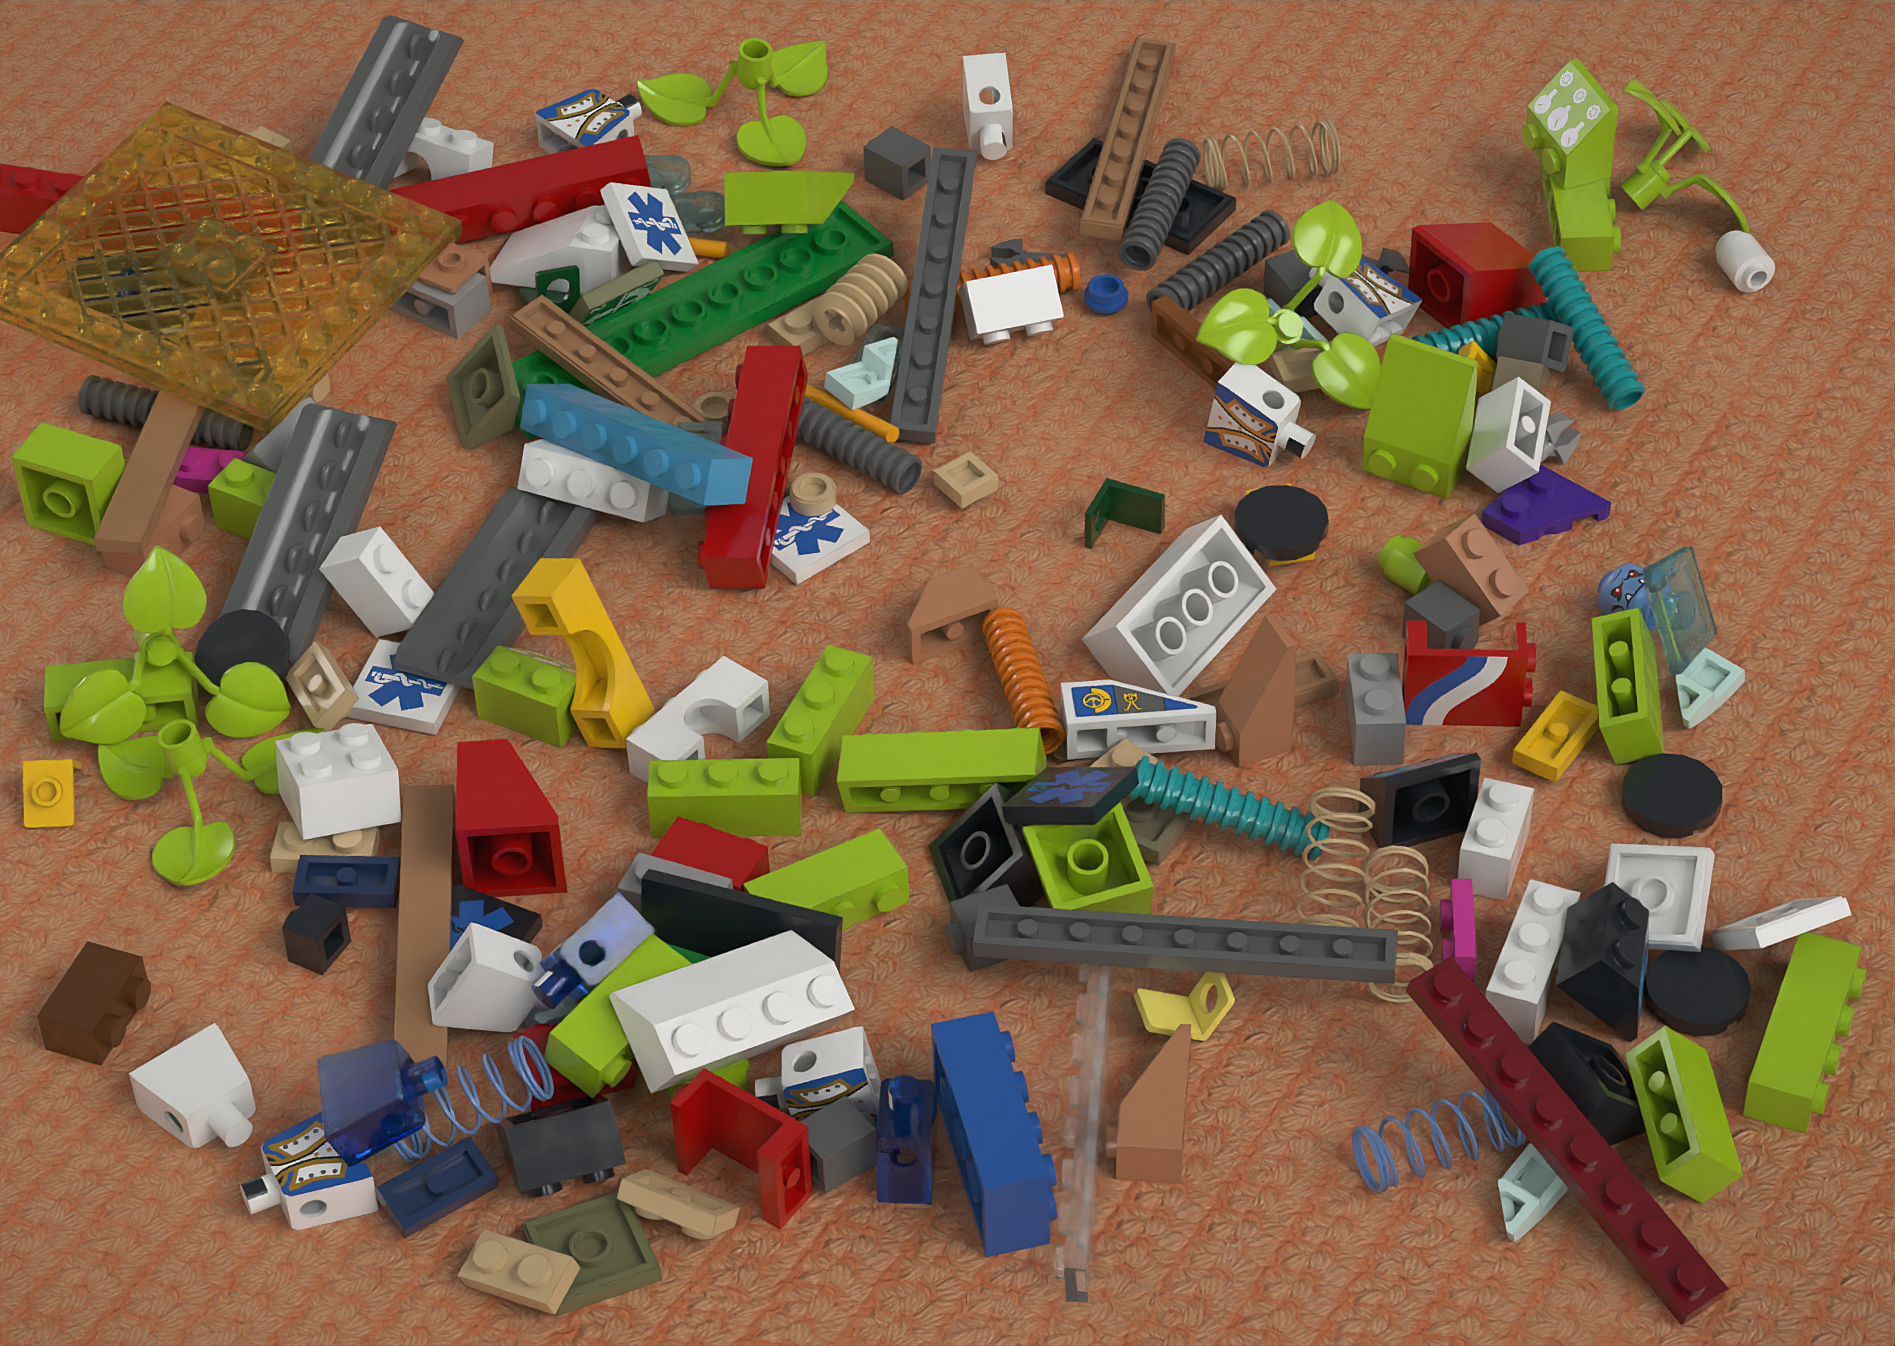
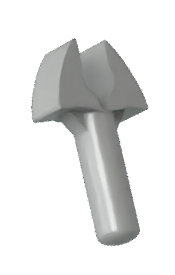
[1540,414,1581,464]

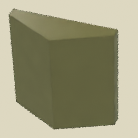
[446,323,520,450]

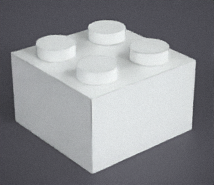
[275,723,401,840]

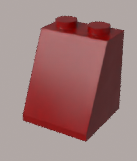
[1408,222,1547,330]
[455,739,567,897]

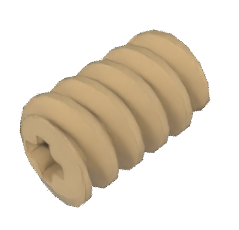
[814,254,909,345]

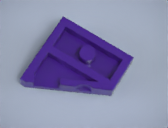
[1481,464,1611,546]

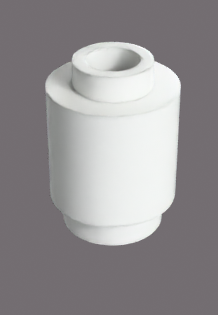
[1715,230,1775,293]

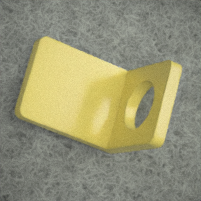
[1133,972,1235,1041]

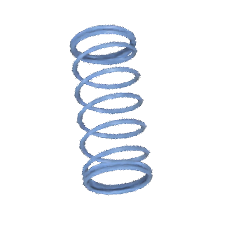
[381,1036,554,1163]
[1352,1089,1527,1193]

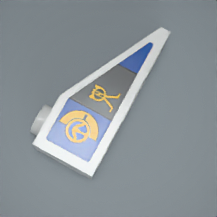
[1060,680,1216,760]

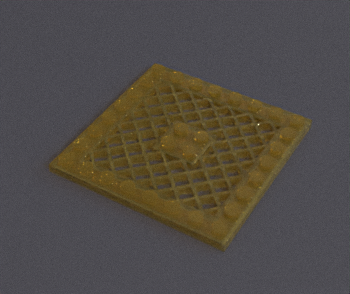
[0,101,462,434]

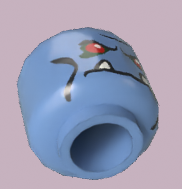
[1598,563,1671,630]

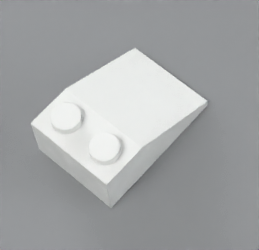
[489,205,632,294]

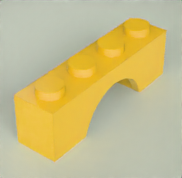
[511,558,655,748]

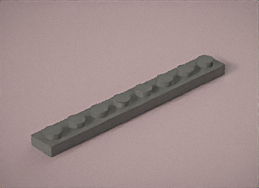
[890,147,977,444]
[973,904,1398,984]

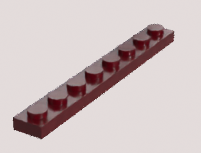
[1406,956,1729,1325]

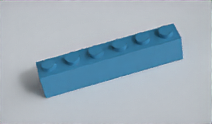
[520,384,753,505]

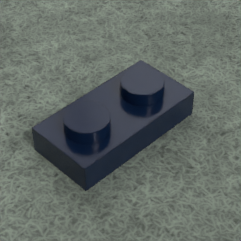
[292,855,401,908]
[376,1136,498,1239]

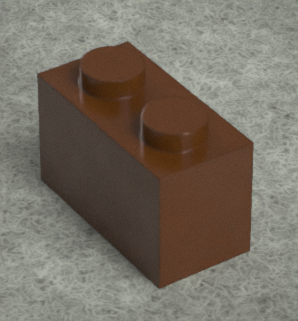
[37,941,151,1065]

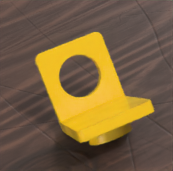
[23,759,82,828]

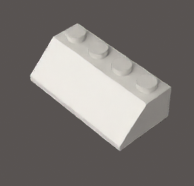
[1082,515,1276,696]
[609,930,855,1094]

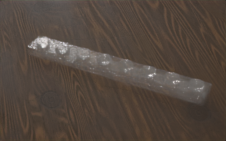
[1054,964,1114,1302]

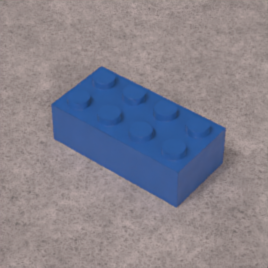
[931,1011,1057,1257]

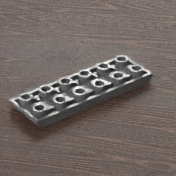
[283,15,464,261]
[220,403,397,670]
[394,487,600,690]

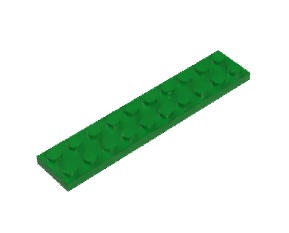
[512,200,894,440]

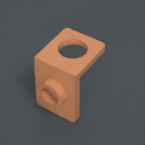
[418,242,492,296]

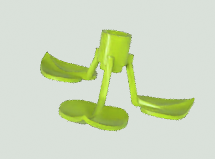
[637,38,828,167]
[1620,78,1750,234]
[1196,200,1381,410]
[59,545,291,744]
[98,719,325,886]

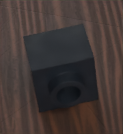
[282,893,351,976]

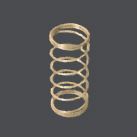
[1203,119,1341,191]
[1295,787,1375,928]
[1362,845,1434,1003]

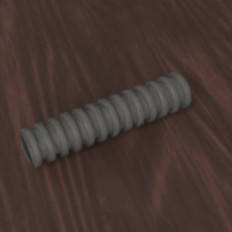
[1119,138,1201,271]
[1146,210,1290,313]
[78,375,254,451]
[796,396,922,494]

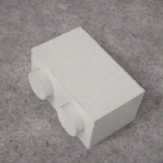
[959,265,1064,345]
[1466,377,1551,493]
[319,526,435,637]
[1457,778,1534,901]

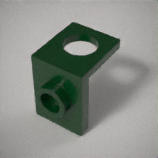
[519,265,580,314]
[1085,478,1165,549]

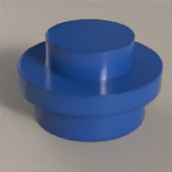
[1084,274,1128,315]

